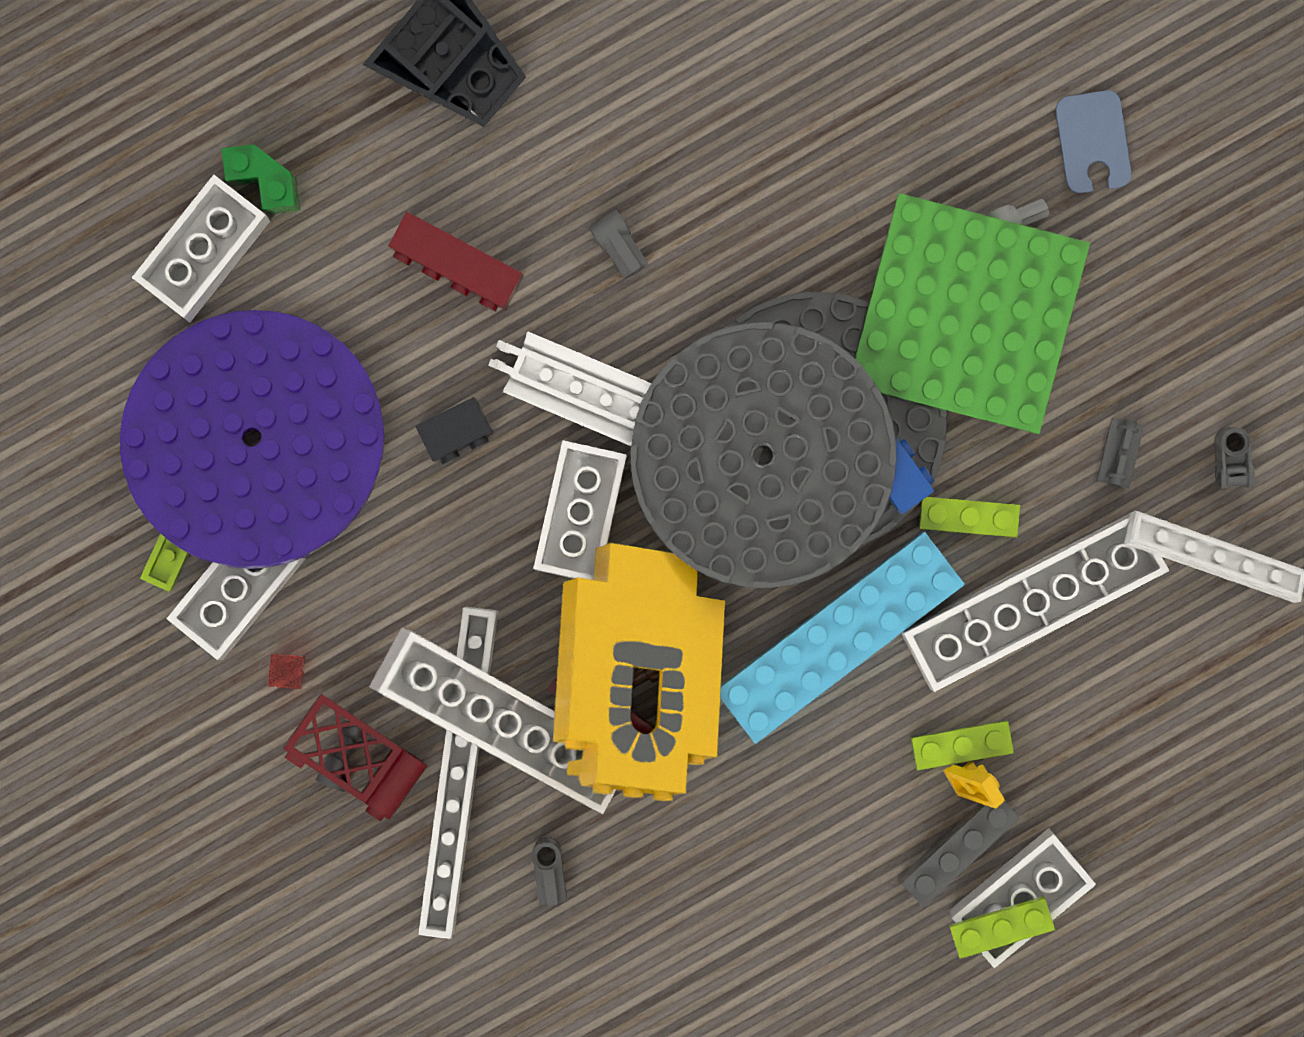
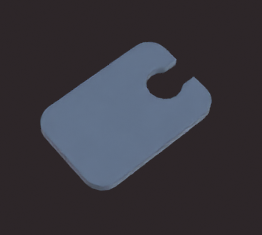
[1055,91,1132,194]

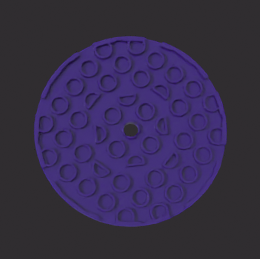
[120,310,385,569]

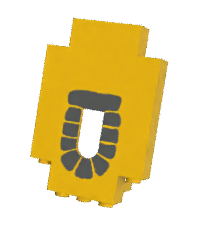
[553,543,725,801]

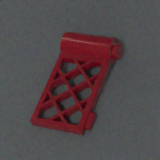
[283,693,428,822]

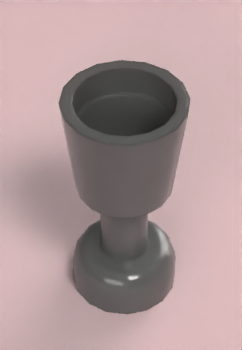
[315,720,368,792]

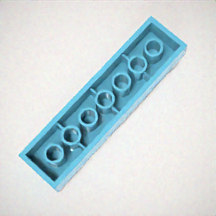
[720,532,965,744]

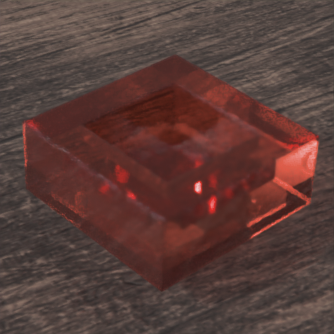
[268,653,305,689]

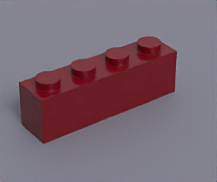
[388,211,524,312]

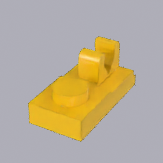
[943,761,1005,809]

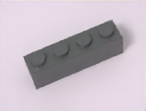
[898,801,1020,908]

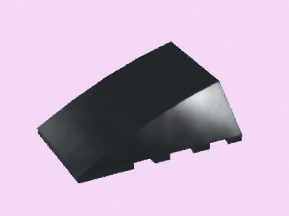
[363,0,526,127]

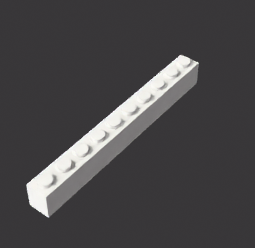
[418,606,498,939]

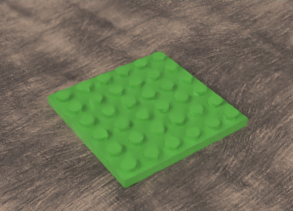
[855,193,1090,434]

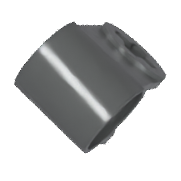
[1214,427,1255,490]

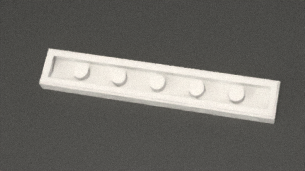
[1124,511,1304,603]

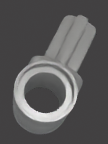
[985,199,1049,226]

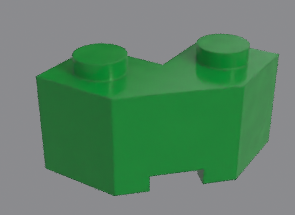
[221,144,300,214]

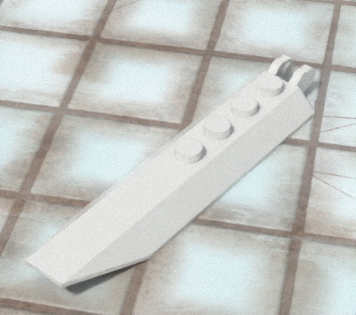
[488,332,763,463]

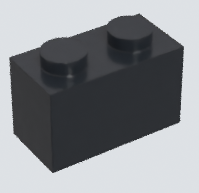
[415,397,493,464]

